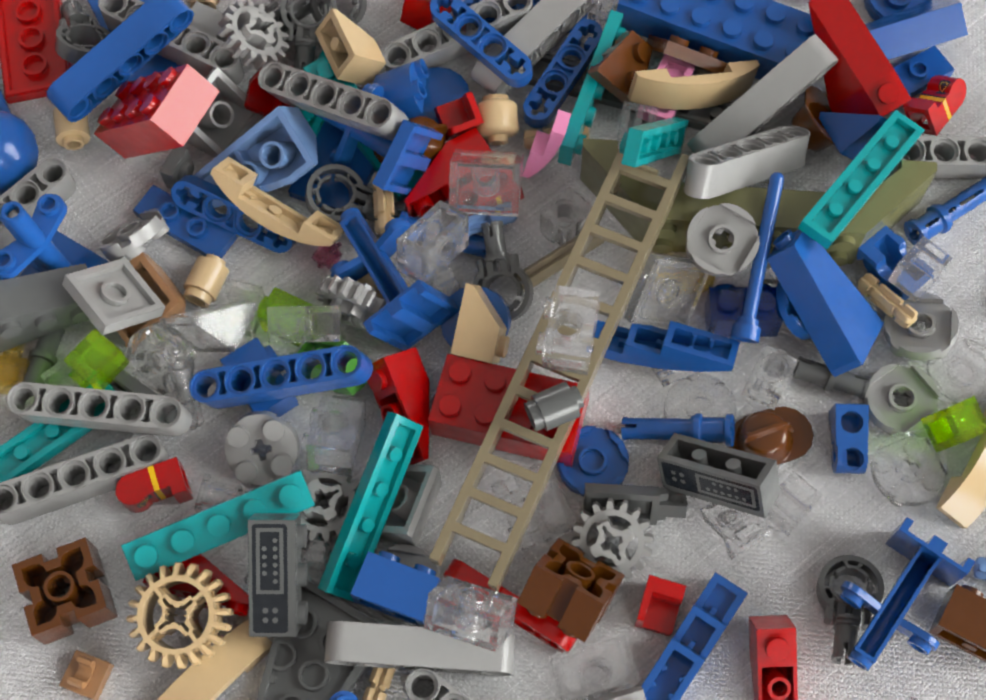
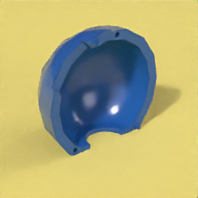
[0,111,39,196]

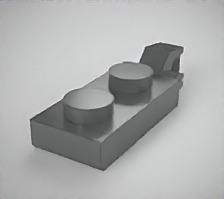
[583,483,687,525]

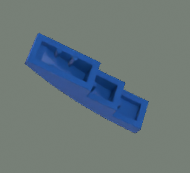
[586,320,740,372]
[641,572,748,700]

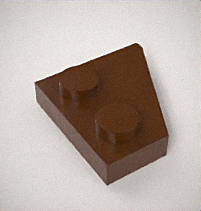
[587,30,653,107]
[646,34,727,73]

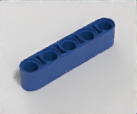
[46,0,194,122]
[189,345,373,409]

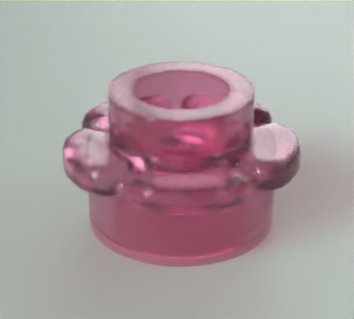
[311,242,343,270]

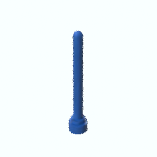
[730,172,784,344]

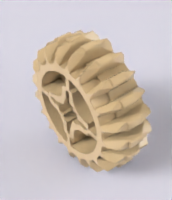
[126,562,234,669]

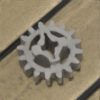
[218,0,290,70]
[315,275,386,330]
[298,464,359,546]
[571,498,654,579]

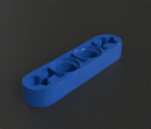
[430,0,533,88]
[523,19,603,128]
[171,175,296,253]

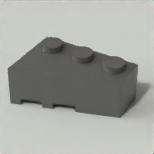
[0,263,89,353]

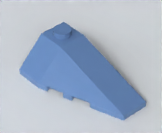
[184,106,318,209]

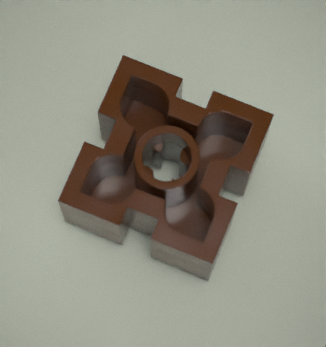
[12,537,118,645]
[517,538,625,642]

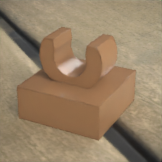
[59,650,114,700]

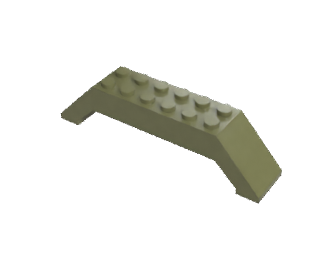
[580,138,937,266]

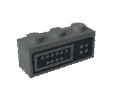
[657,433,781,518]
[248,513,308,637]

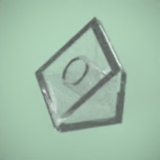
[449,149,524,217]
[159,302,258,352]

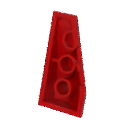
[808,0,912,116]

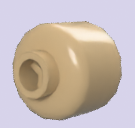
[477,94,519,146]

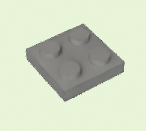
[62,258,165,336]

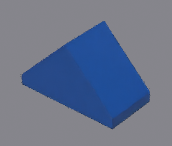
[819,112,887,160]

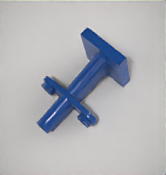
[314,83,443,195]
[0,194,109,279]
[330,208,459,351]
[840,517,975,671]

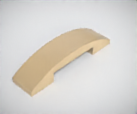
[627,60,760,110]
[210,156,345,247]
[936,410,986,528]
[157,619,272,700]

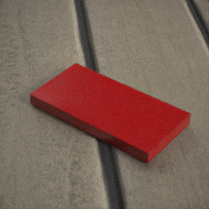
[0,0,70,104]

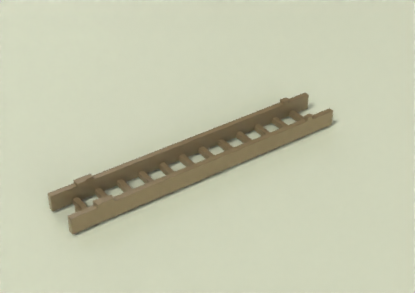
[429,148,689,592]

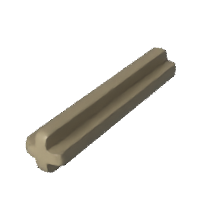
[517,235,605,292]

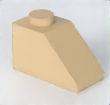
[315,8,386,86]
[450,283,510,364]

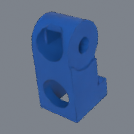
[828,403,869,474]

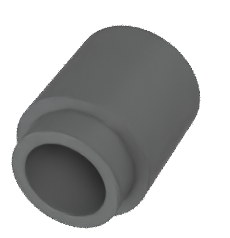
[524,382,584,431]

